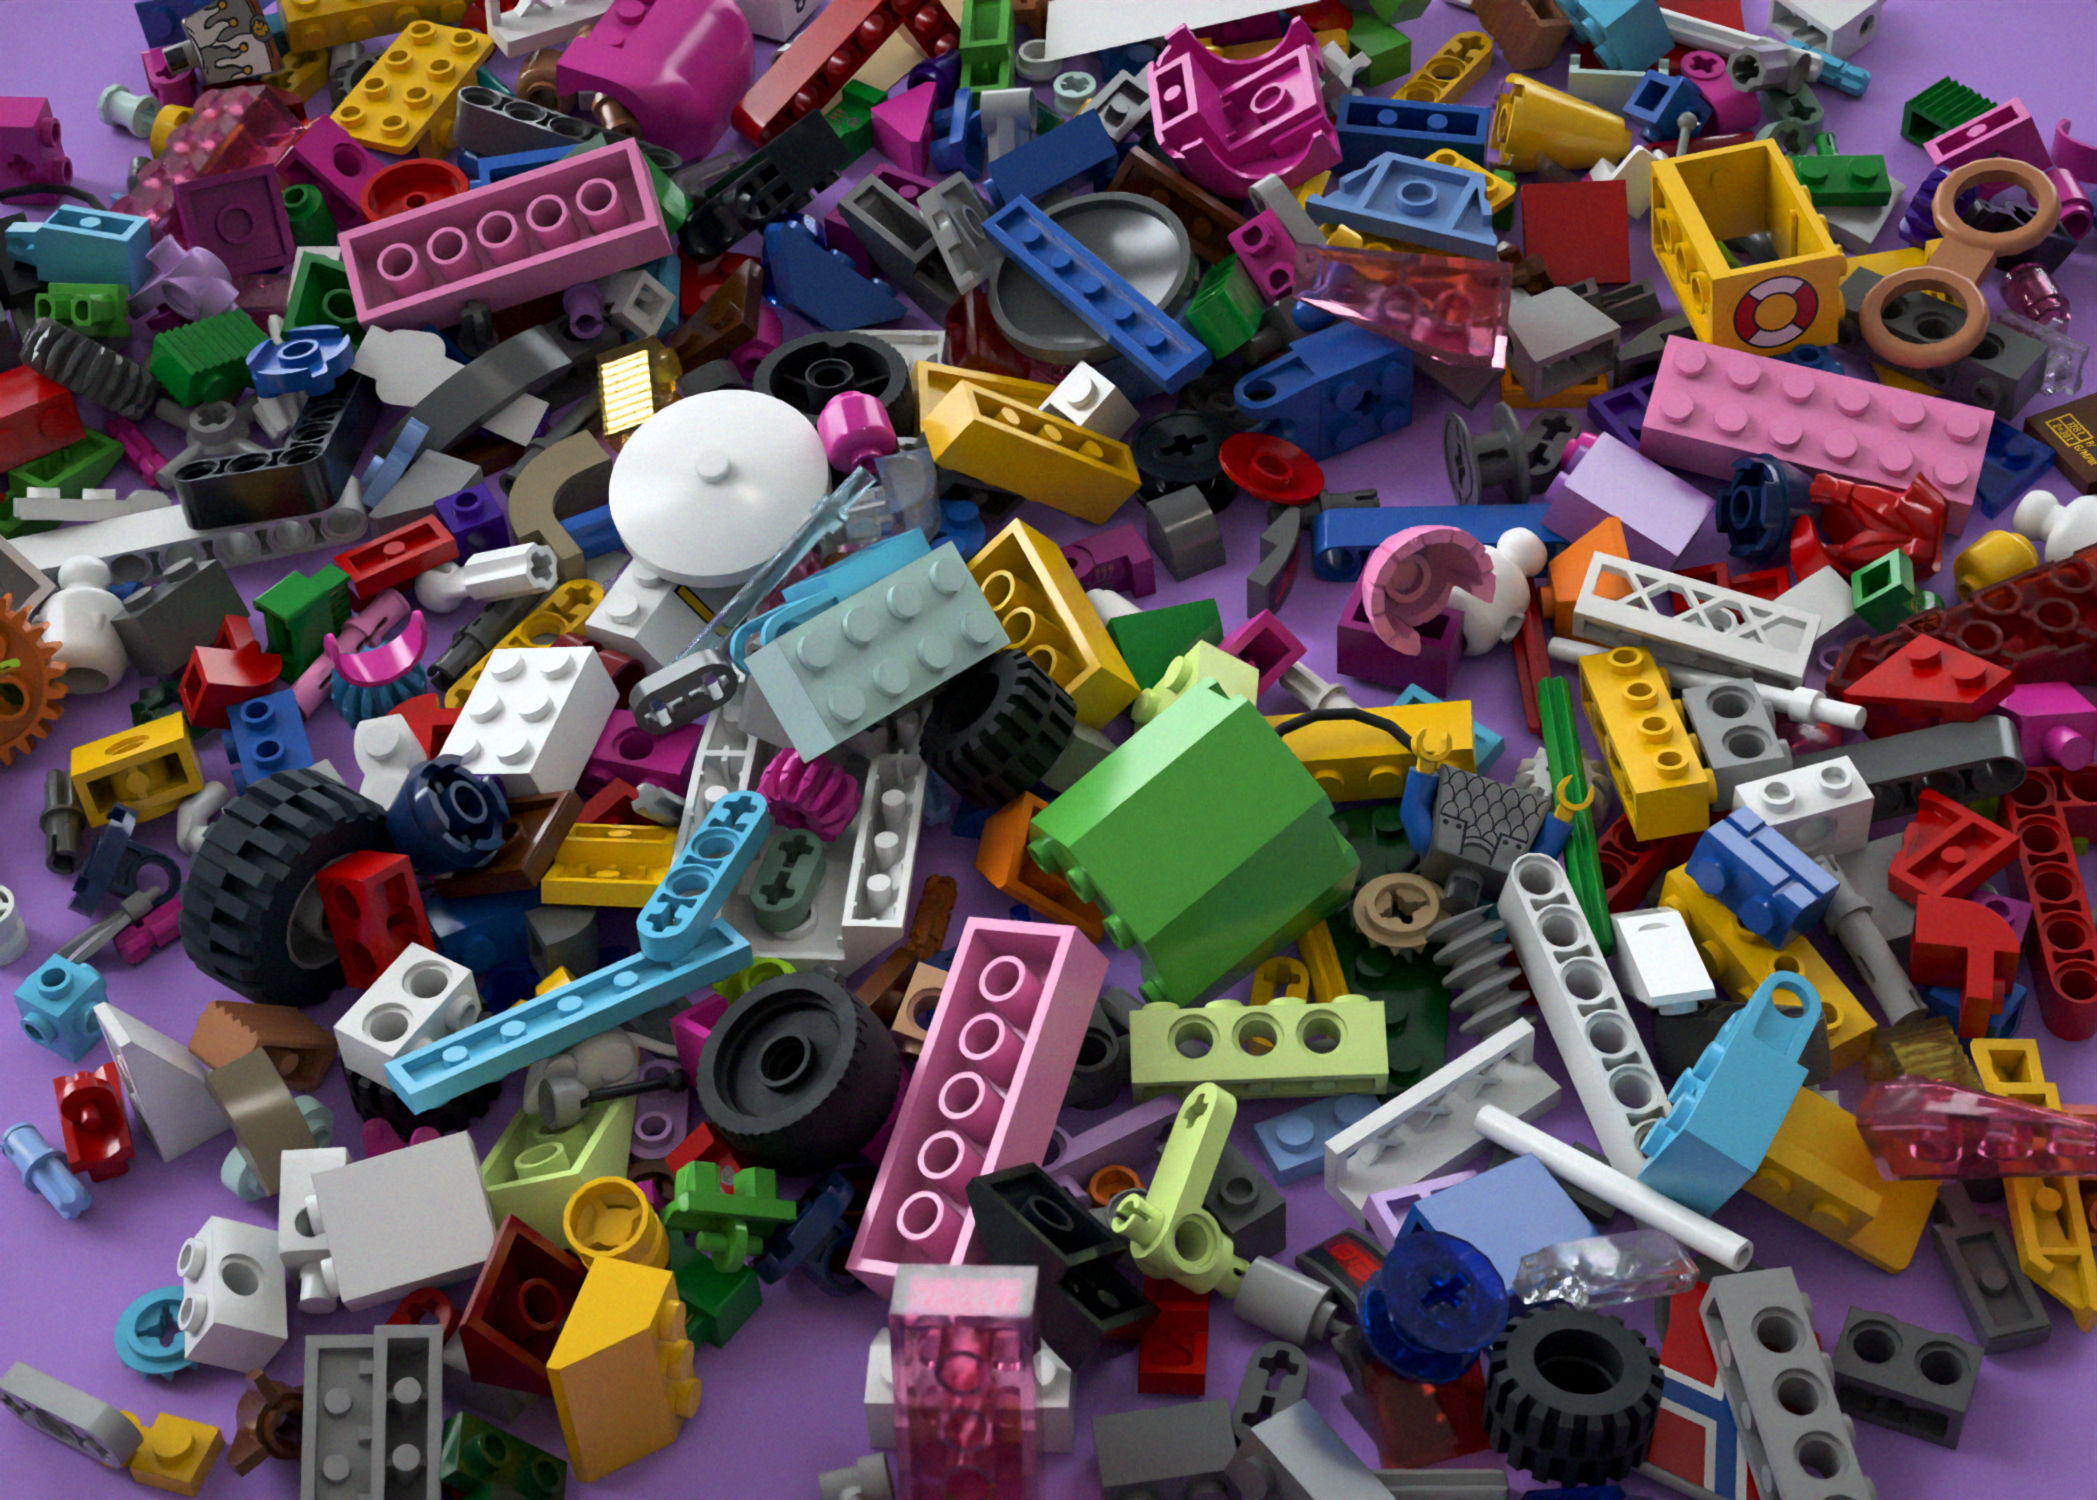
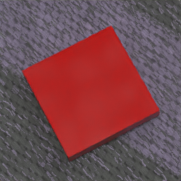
[1521,180,1631,287]

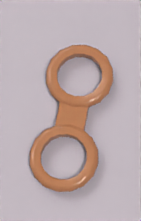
[1858,157,2062,369]

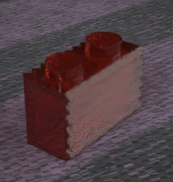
[943,288,1031,380]

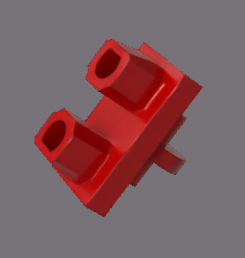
[53,1062,136,1182]

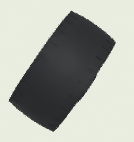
[752,331,915,486]
[696,971,901,1177]

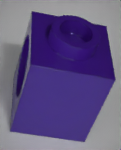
[433,483,511,567]

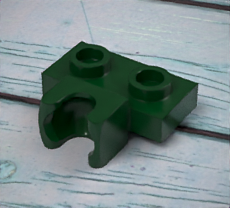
[439,1410,567,1500]

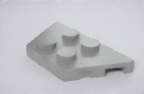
[916,171,1000,295]

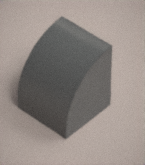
[1146,485,1226,582]
[524,904,601,981]

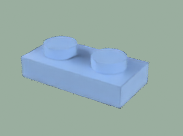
[1253,1093,1381,1187]

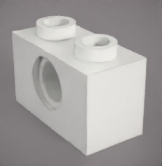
[1731,755,1875,860]
[177,1215,288,1373]

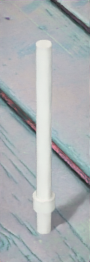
[1548,637,1867,731]

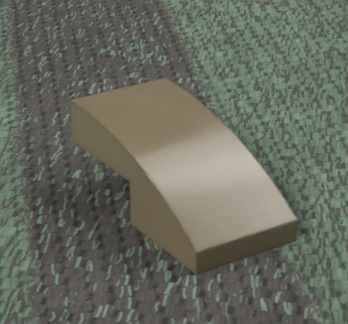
[205,1046,319,1197]

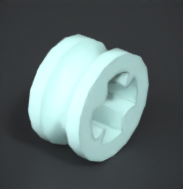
[1053,71,1096,117]

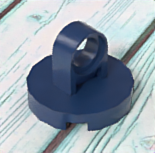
[67,801,182,918]
[747,1170,867,1298]

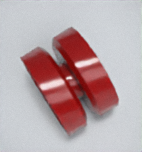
[360,158,470,225]

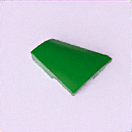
[1106,598,1224,729]

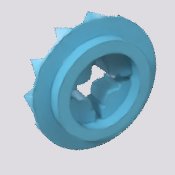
[114,1286,199,1381]

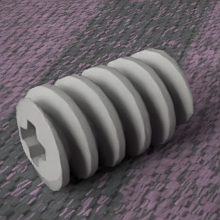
[1424,904,1540,1044]

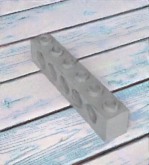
[1698,1266,1878,1500]

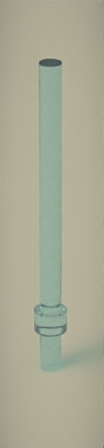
[626,465,877,712]

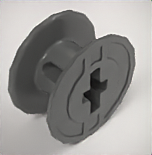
[1443,401,1531,505]

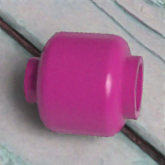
[817,391,896,476]

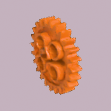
[0,592,70,766]

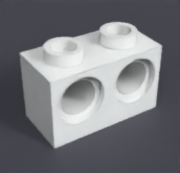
[333,942,482,1091]

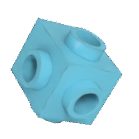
[13,953,110,1064]

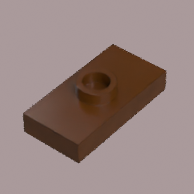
[854,946,920,1031]

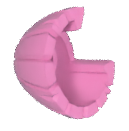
[1362,525,1496,656]

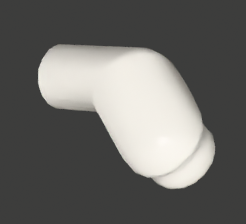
[177,781,230,856]

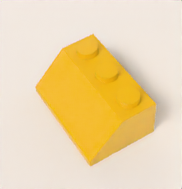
[546,1255,702,1483]

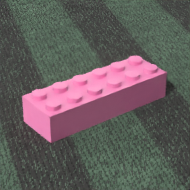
[337,137,673,334]
[1638,335,1995,537]
[845,917,1110,1316]

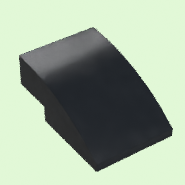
[965,1162,1161,1373]

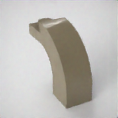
[508,429,613,586]

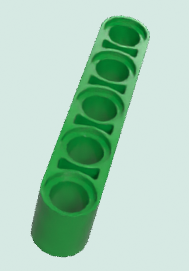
[1185,252,1267,360]

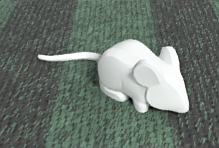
[523,1027,678,1114]

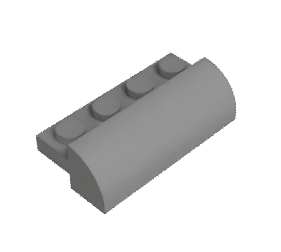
[300,1324,443,1500]

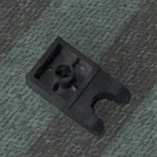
[676,107,852,264]

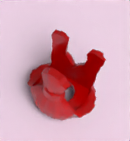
[1809,471,1951,584]

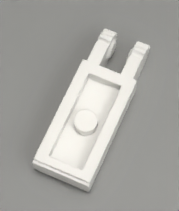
[13,487,172,521]

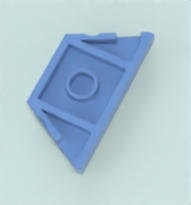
[1305,152,1498,262]

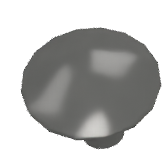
[1185,361,1270,431]

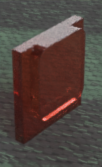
[1359,1339,1492,1469]

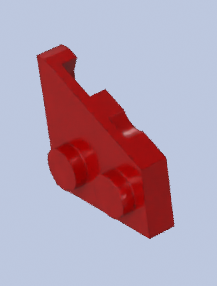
[1888,787,2020,906]

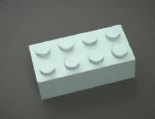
[744,540,1011,764]

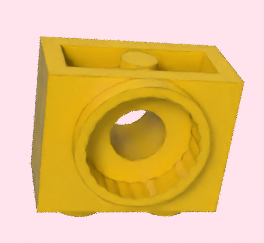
[71,711,204,829]

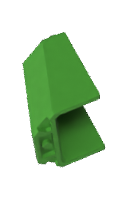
[1027,675,1361,1009]

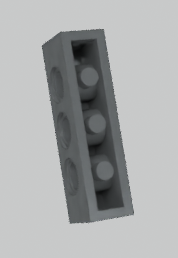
[1831,266,2050,422]

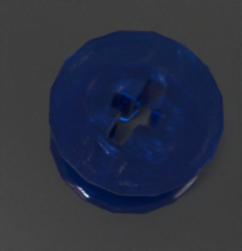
[1356,1231,1509,1384]

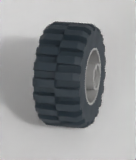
[177,768,400,1010]

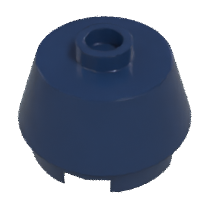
[1715,453,1821,564]
[387,754,510,875]

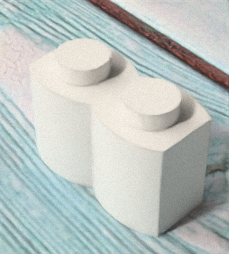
[354,713,428,812]

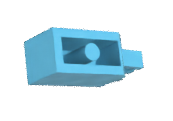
[5,204,154,295]

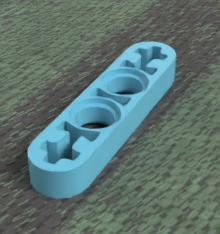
[636,790,771,962]

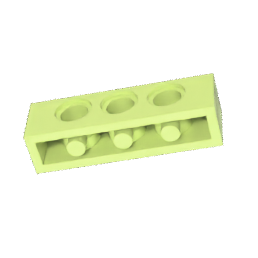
[1129,994,1389,1104]

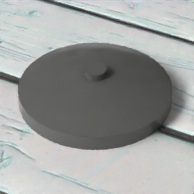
[987,192,1196,365]

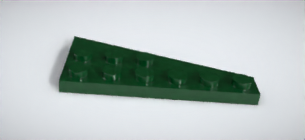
[1326,801,1454,1106]

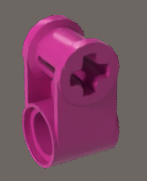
[140,45,202,112]
[1680,51,1761,136]

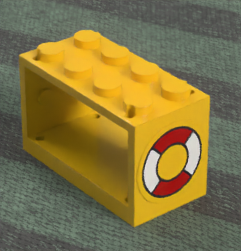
[1651,138,1847,357]

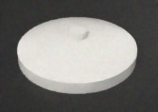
[609,390,832,588]

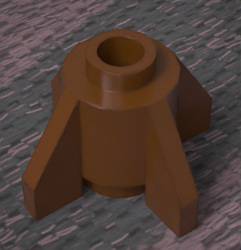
[227,1367,304,1477]

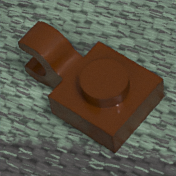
[1491,244,1556,298]

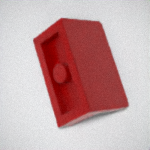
[333,514,460,613]

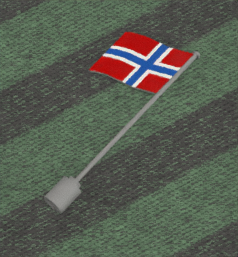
[1233,1255,1822,1500]

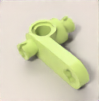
[1112,1082,1251,1299]

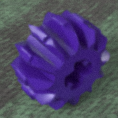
[1898,165,1979,251]

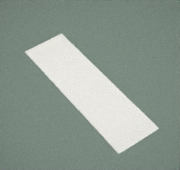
[1044,0,1321,63]

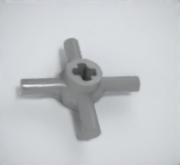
[155,392,268,490]

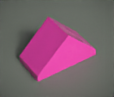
[870,82,939,178]
[1217,608,1308,698]

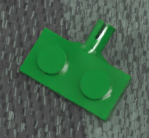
[1784,131,1892,207]

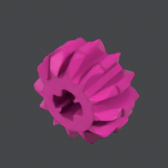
[756,748,862,842]

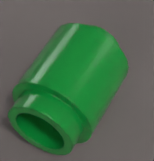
[282,184,338,250]

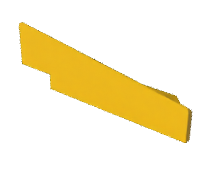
[1970,1038,2097,1333]

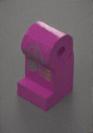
[1060,523,1156,599]

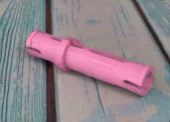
[287,587,410,722]

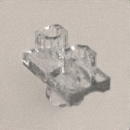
[1996,308,2090,397]

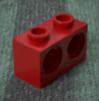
[315,850,437,990]

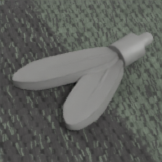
[50,886,162,965]

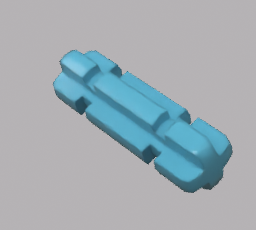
[1786,39,1871,97]

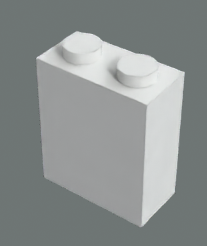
[305,1130,498,1313]

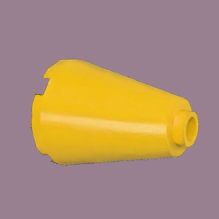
[1490,73,1632,173]

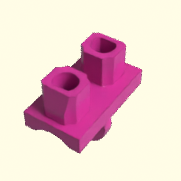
[1227,208,1317,307]

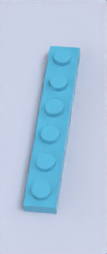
[383,917,754,1115]

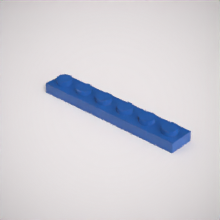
[981,194,1213,395]

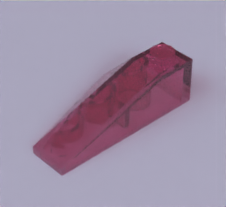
[1292,243,1514,371]
[1856,1074,2097,1181]

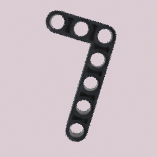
[172,368,382,530]

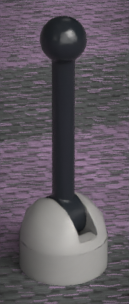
[538,1068,690,1130]

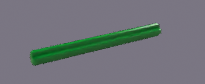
[1537,676,1614,959]

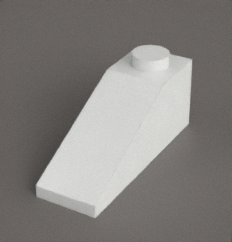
[93,1001,231,1163]

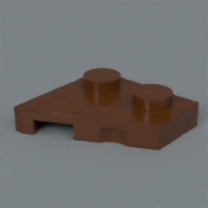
[667,258,764,381]

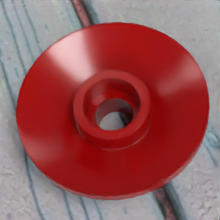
[1219,432,1324,505]

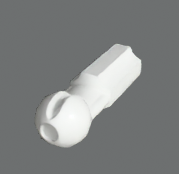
[414,542,558,613]

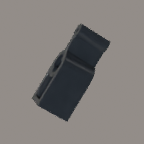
[1960,199,2078,283]

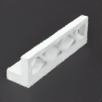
[485,0,615,59]
[1572,551,1822,691]
[1324,1017,1562,1230]

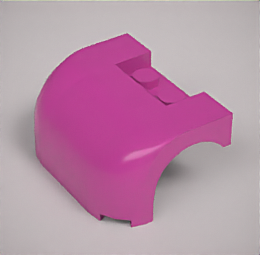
[556,0,755,163]
[1147,16,1343,200]

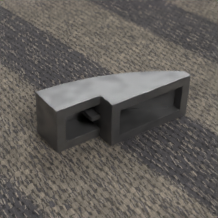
[837,173,983,330]

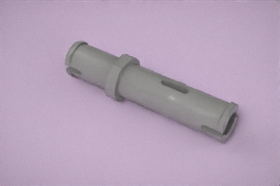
[1812,854,1929,1029]

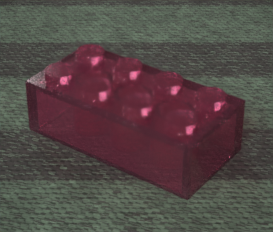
[109,84,305,272]
[889,1263,1046,1500]

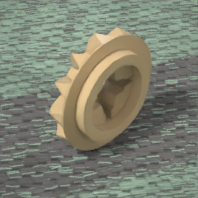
[1353,873,1451,956]

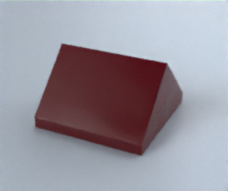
[458,1214,588,1397]

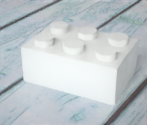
[438,646,620,798]

